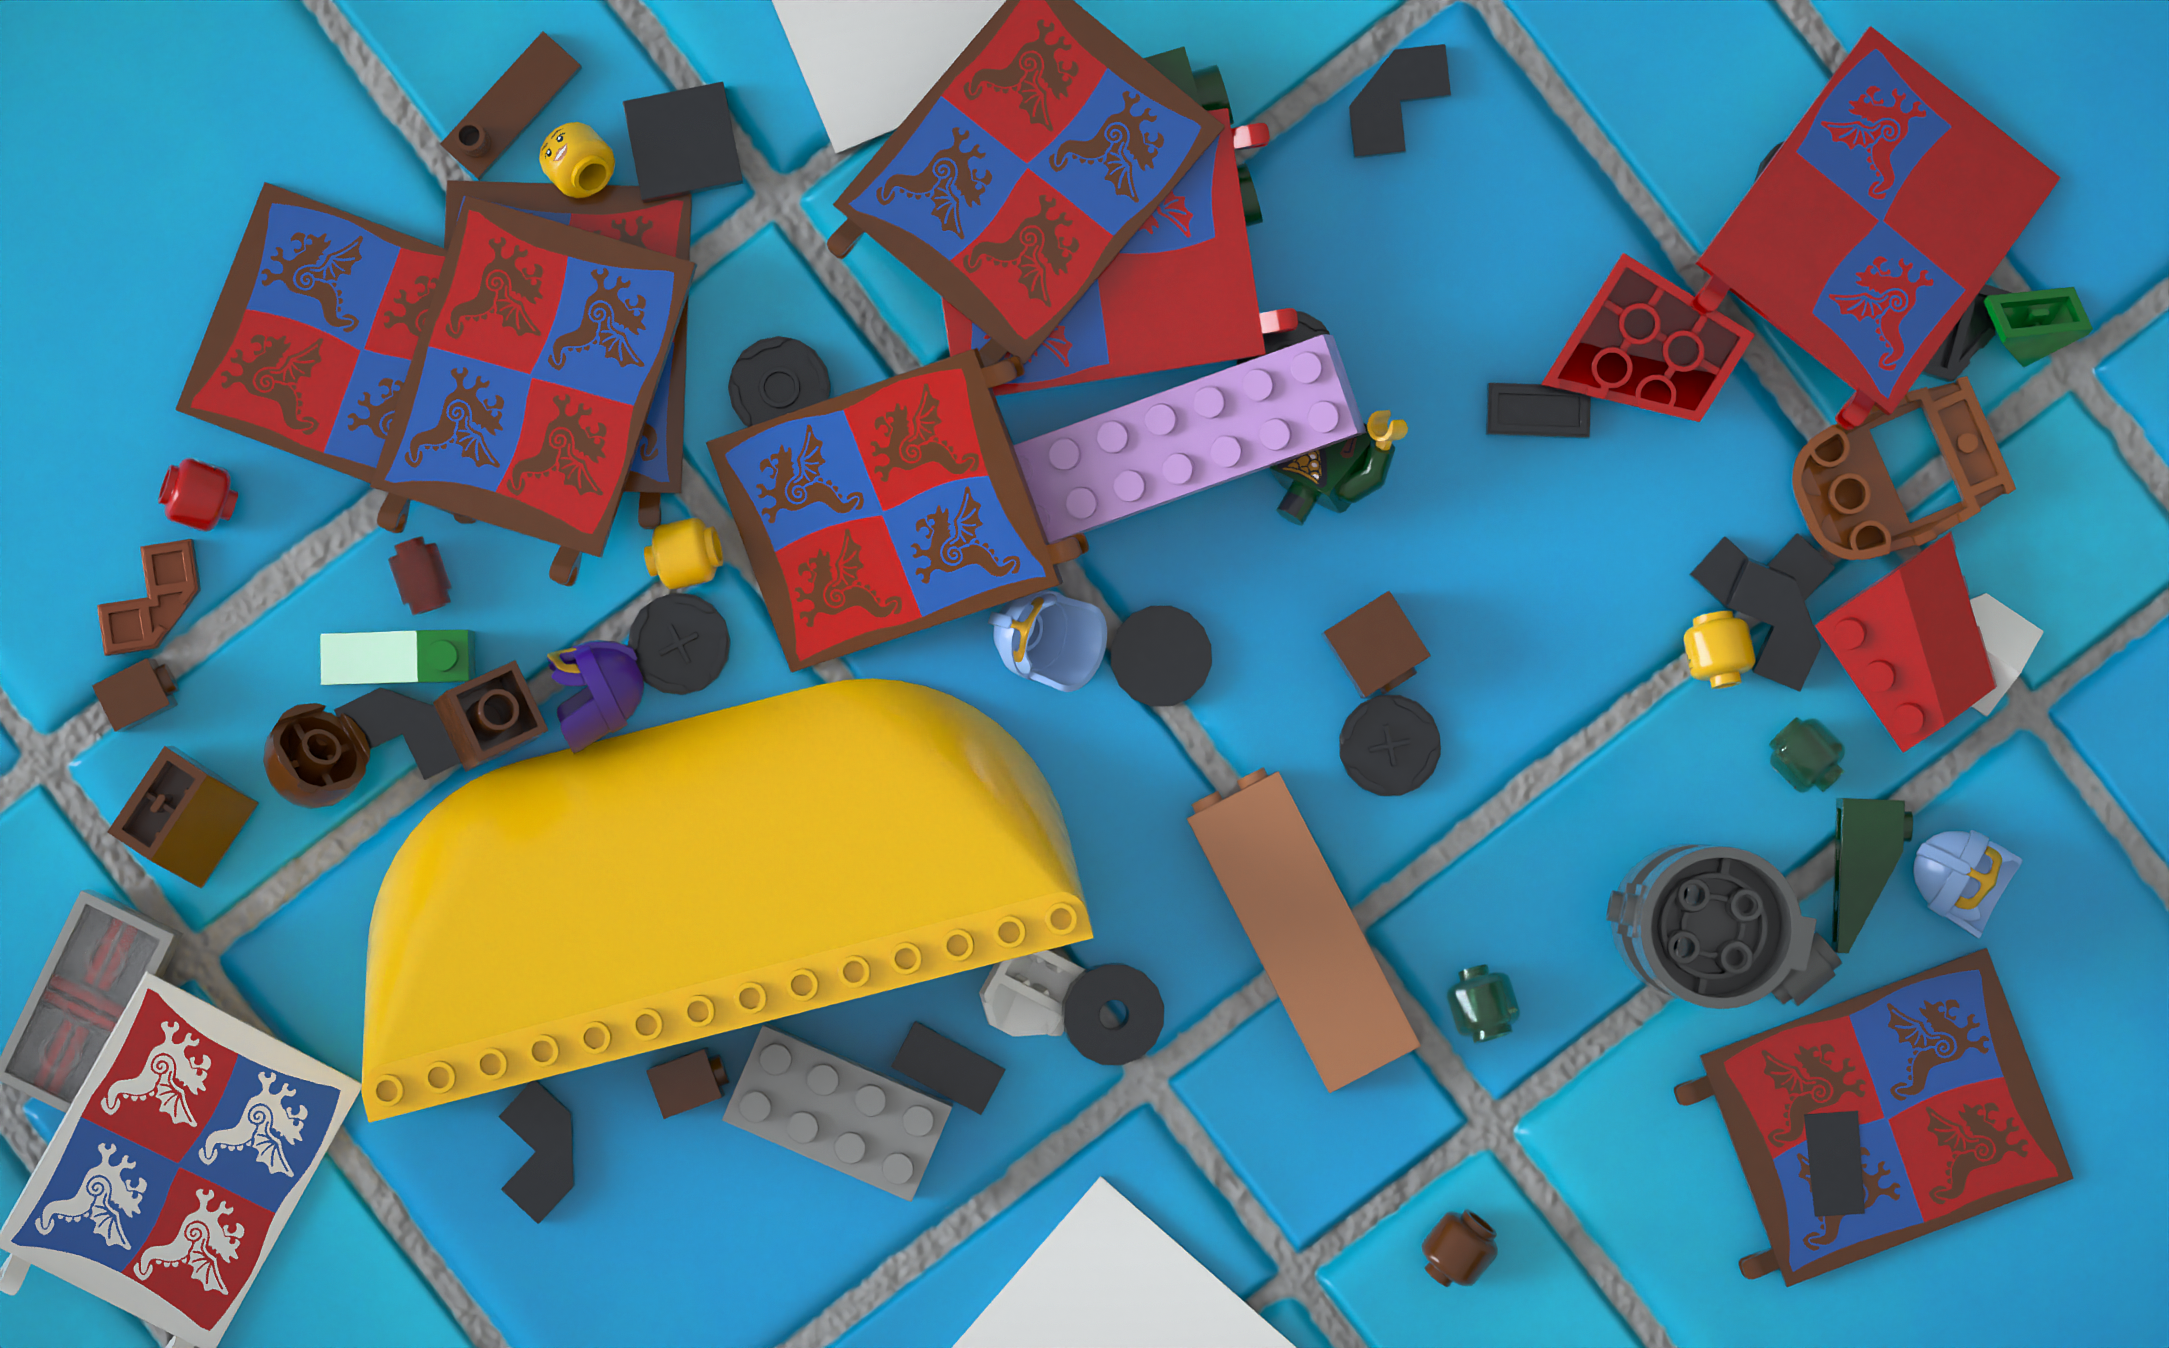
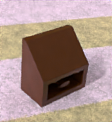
[107,746,259,888]

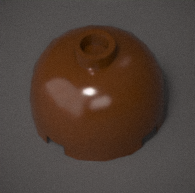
[263,703,370,809]

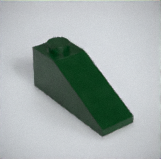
[1831,798,1913,953]

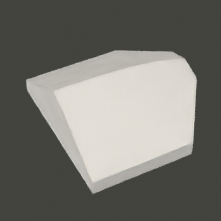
[1970,593,2044,717]
[979,950,1086,1037]

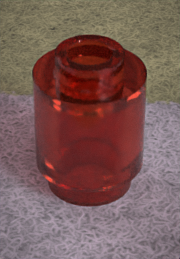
[387,536,452,616]

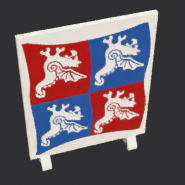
[0,971,362,1348]

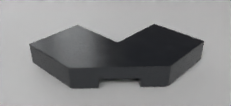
[1348,44,1451,159]
[1689,533,1835,609]
[1726,557,1821,692]
[334,688,461,780]
[498,1080,575,1224]

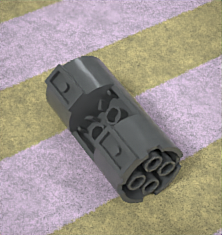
[1606,844,1817,1009]

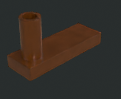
[440,31,582,181]

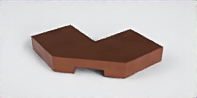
[97,539,201,656]

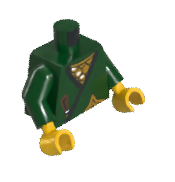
[1270,410,1408,526]

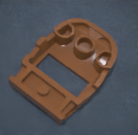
[1792,376,2016,560]

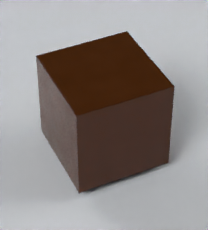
[1321,591,1431,698]
[433,660,548,772]

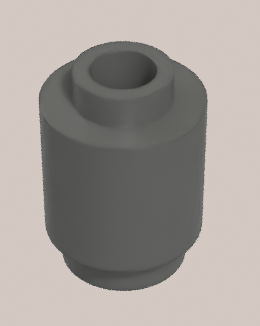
[1772,932,1842,1006]

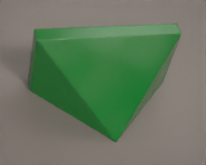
[1983,287,2093,368]

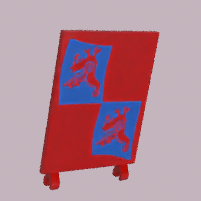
[1690,26,2061,431]
[941,108,1298,397]

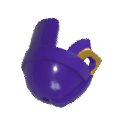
[547,640,644,754]

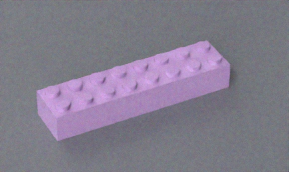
[1013,334,1367,543]

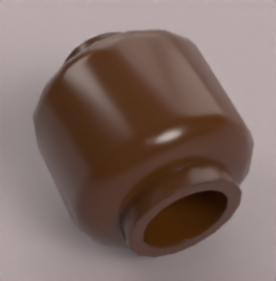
[1422,1209,1498,1287]

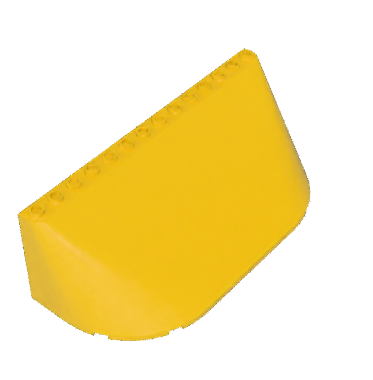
[361,678,1094,1123]

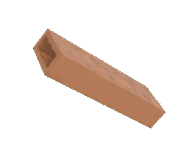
[1186,767,1421,1093]

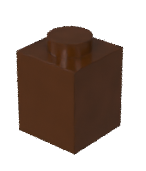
[92,658,179,732]
[646,1047,730,1119]

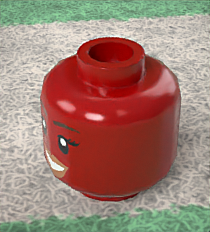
[158,457,238,532]

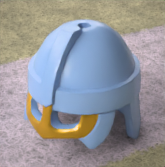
[988,589,1107,692]
[1913,830,2023,939]

